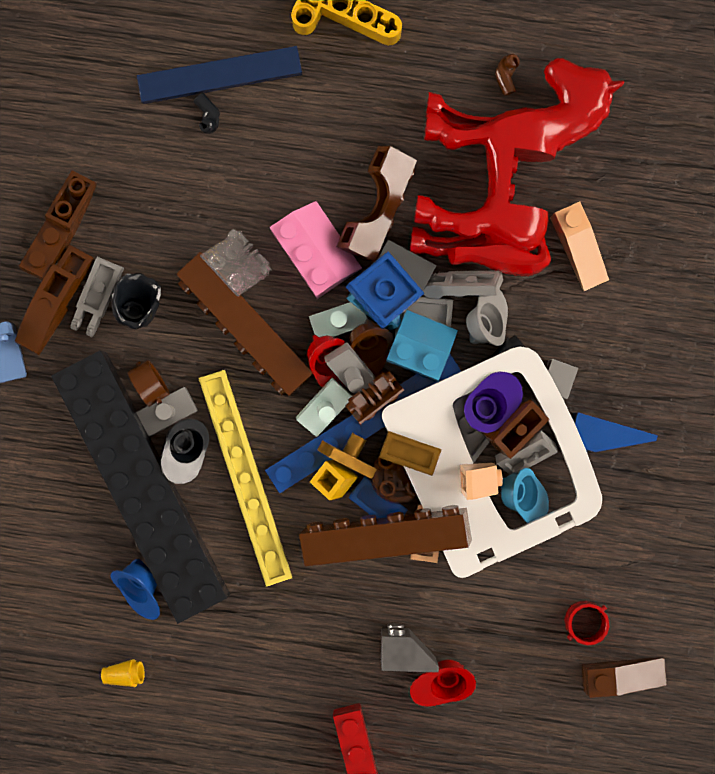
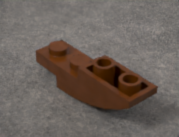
[19,171,97,280]
[15,245,95,355]

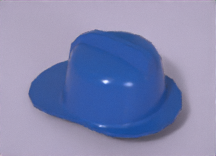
[111,559,160,620]

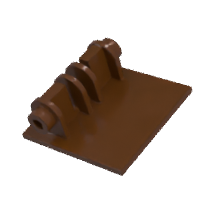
[345,368,404,424]

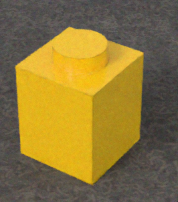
[310,460,358,500]

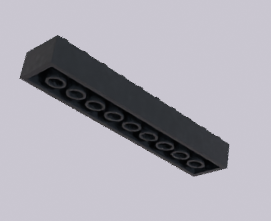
[51,350,230,624]

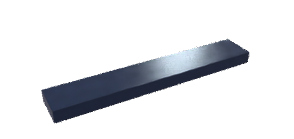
[137,46,302,104]

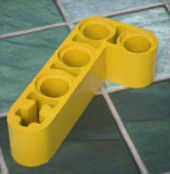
[291,0,402,46]

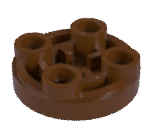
[371,457,417,504]

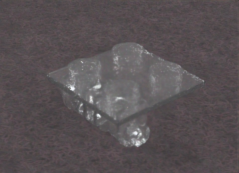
[200,229,272,297]

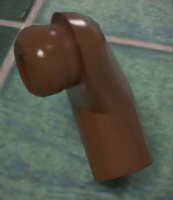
[495,54,520,96]

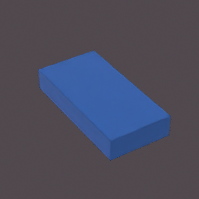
[348,476,408,519]

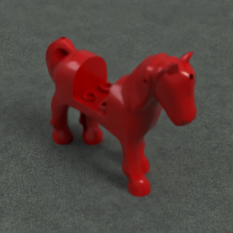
[410,58,624,277]

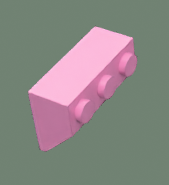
[270,201,362,299]

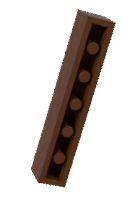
[176,252,313,396]
[299,505,472,566]

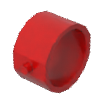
[564,601,609,645]

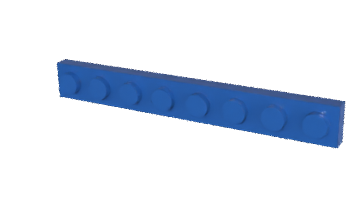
[265,354,461,493]

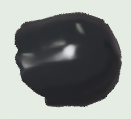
[111,273,161,330]

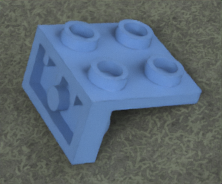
[0,322,27,383]

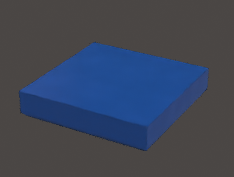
[346,252,424,329]

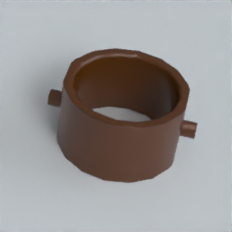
[128,359,170,407]

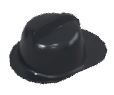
[160,419,209,484]

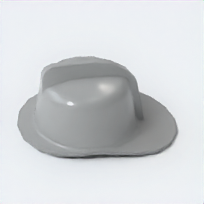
[466,289,508,346]

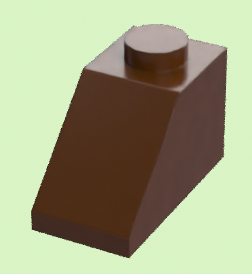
[481,399,550,459]

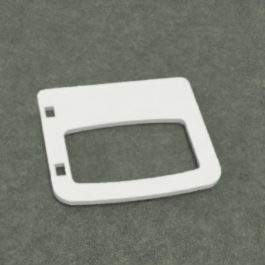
[382,347,602,578]

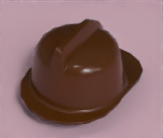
[349,319,394,375]

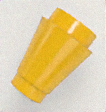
[101,659,145,687]

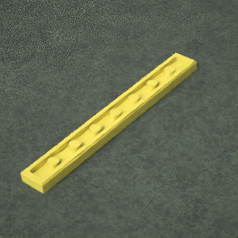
[198,370,292,586]

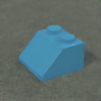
[386,310,458,381]

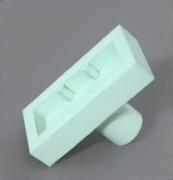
[309,302,367,337]
[296,377,353,437]

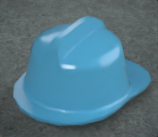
[500,468,549,523]

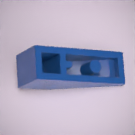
[572,412,658,452]

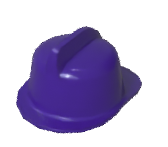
[464,371,523,433]

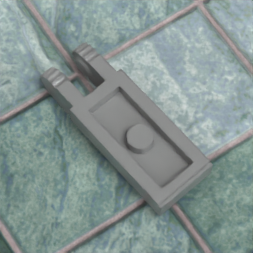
[70,257,124,337]
[423,271,503,299]

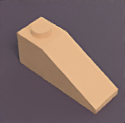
[550,202,609,292]

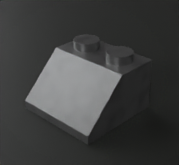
[381,623,439,672]

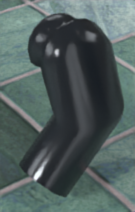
[194,93,220,134]

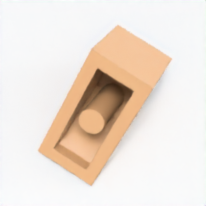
[460,463,502,500]

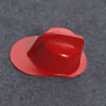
[307,335,346,388]
[410,659,476,707]

